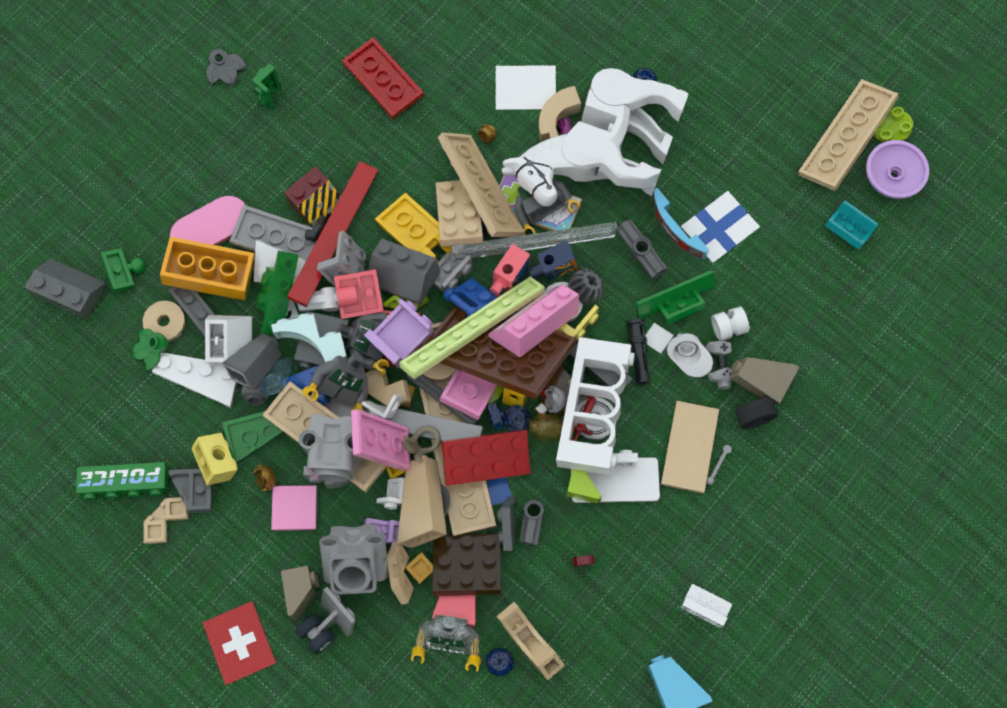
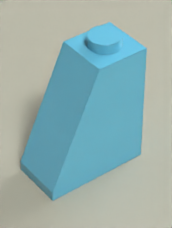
[648,655,712,708]

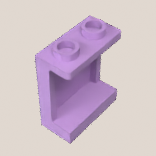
[364,299,434,368]

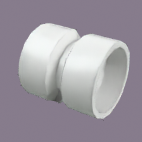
[711,306,750,341]

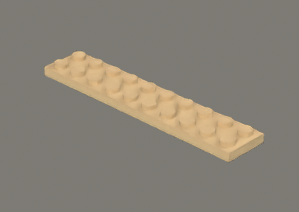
[419,322,496,536]

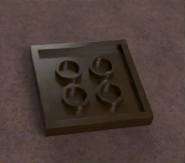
[433,533,501,596]

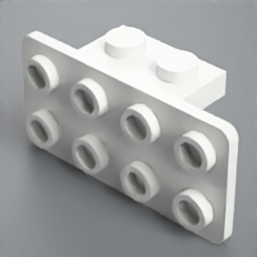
[571,450,660,503]

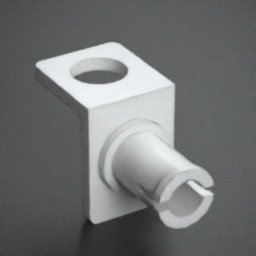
[361,395,404,418]

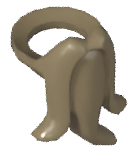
[402,426,441,462]

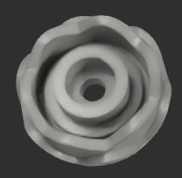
[544,386,565,413]

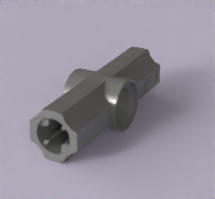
[616,219,667,280]

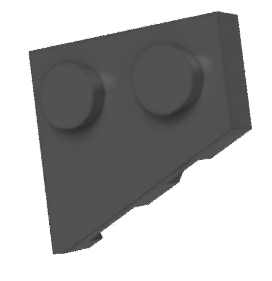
[498,496,516,551]

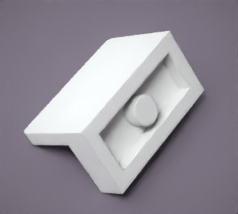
[680,584,732,629]

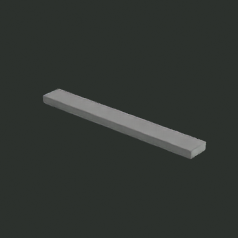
[323,396,483,441]

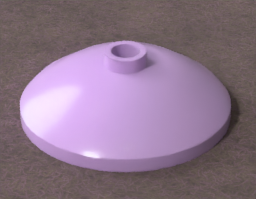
[866,140,929,199]

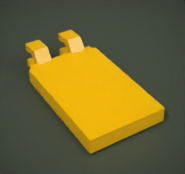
[375,193,454,263]

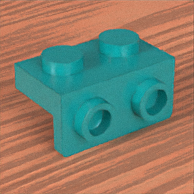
[825,201,878,250]

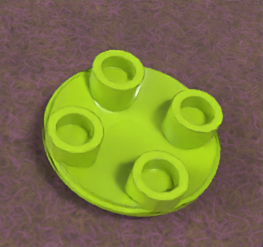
[874,107,913,143]

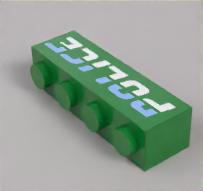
[76,462,170,500]

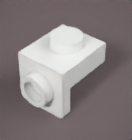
[376,477,405,510]

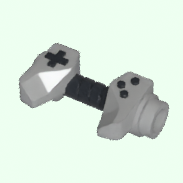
[705,341,733,390]

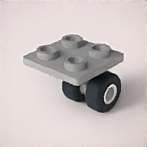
[295,587,355,654]

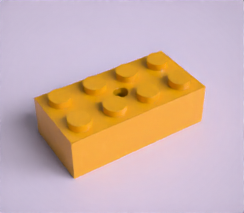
[160,236,255,301]

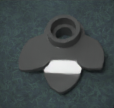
[206,49,246,86]

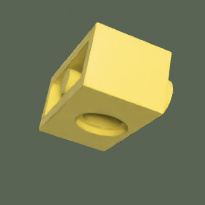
[191,433,237,485]

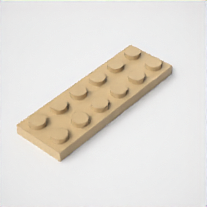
[798,79,898,191]
[438,132,525,237]
[262,382,387,493]

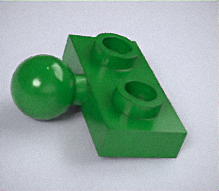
[100,248,146,293]

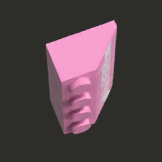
[488,285,579,357]

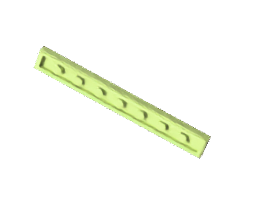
[399,276,545,379]

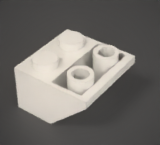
[205,315,252,362]

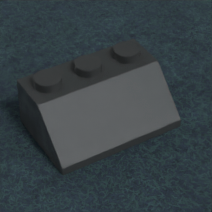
[368,239,441,305]
[24,259,107,320]

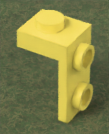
[556,305,599,341]

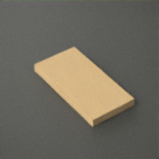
[661,401,719,494]

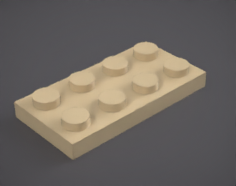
[436,180,483,246]

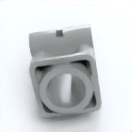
[298,414,366,483]
[319,524,389,595]

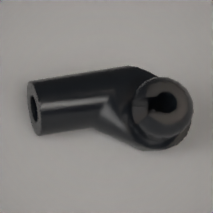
[305,215,328,242]

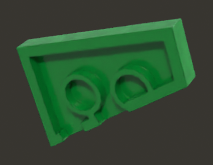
[222,411,283,463]

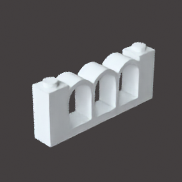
[556,337,635,475]

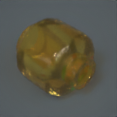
[530,413,563,441]

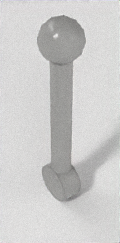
[706,445,732,485]

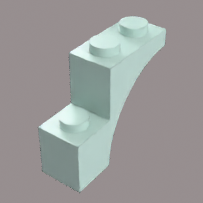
[271,313,348,362]

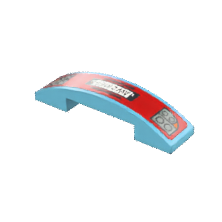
[652,188,709,260]

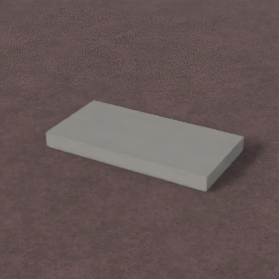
[229,205,317,260]

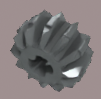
[568,268,605,305]

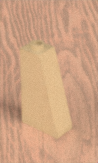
[397,455,447,548]

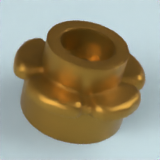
[478,124,496,144]

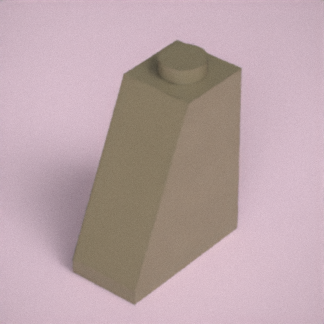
[729,357,799,405]

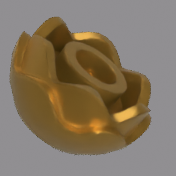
[253,465,276,491]

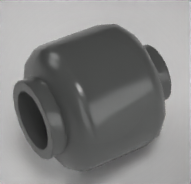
[242,376,271,406]

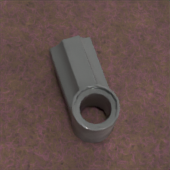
[519,500,544,546]

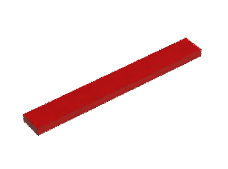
[287,161,378,308]

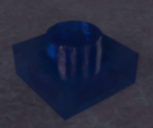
[487,402,505,430]

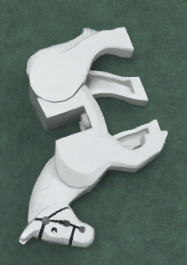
[502,68,689,207]

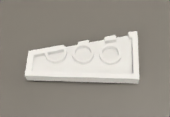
[152,352,238,409]

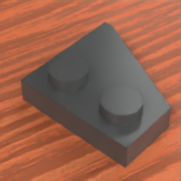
[168,469,212,513]

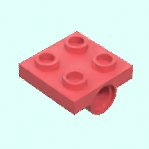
[334,269,384,319]

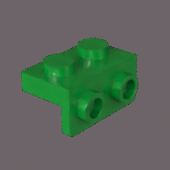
[252,63,281,110]

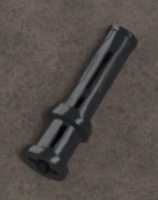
[626,319,650,385]

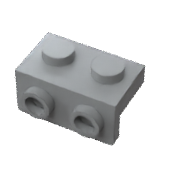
[433,246,472,293]

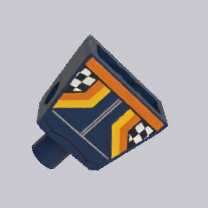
[528,240,580,281]

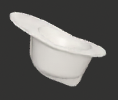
[667,333,713,377]

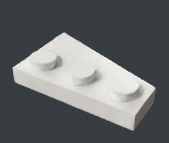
[254,239,306,284]

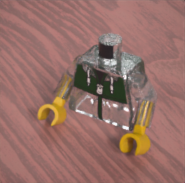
[411,614,481,672]

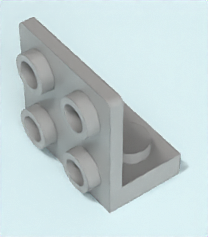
[317,231,366,287]

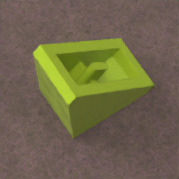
[567,469,602,504]

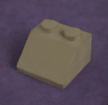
[281,566,320,621]

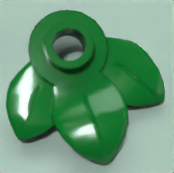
[132,329,168,371]

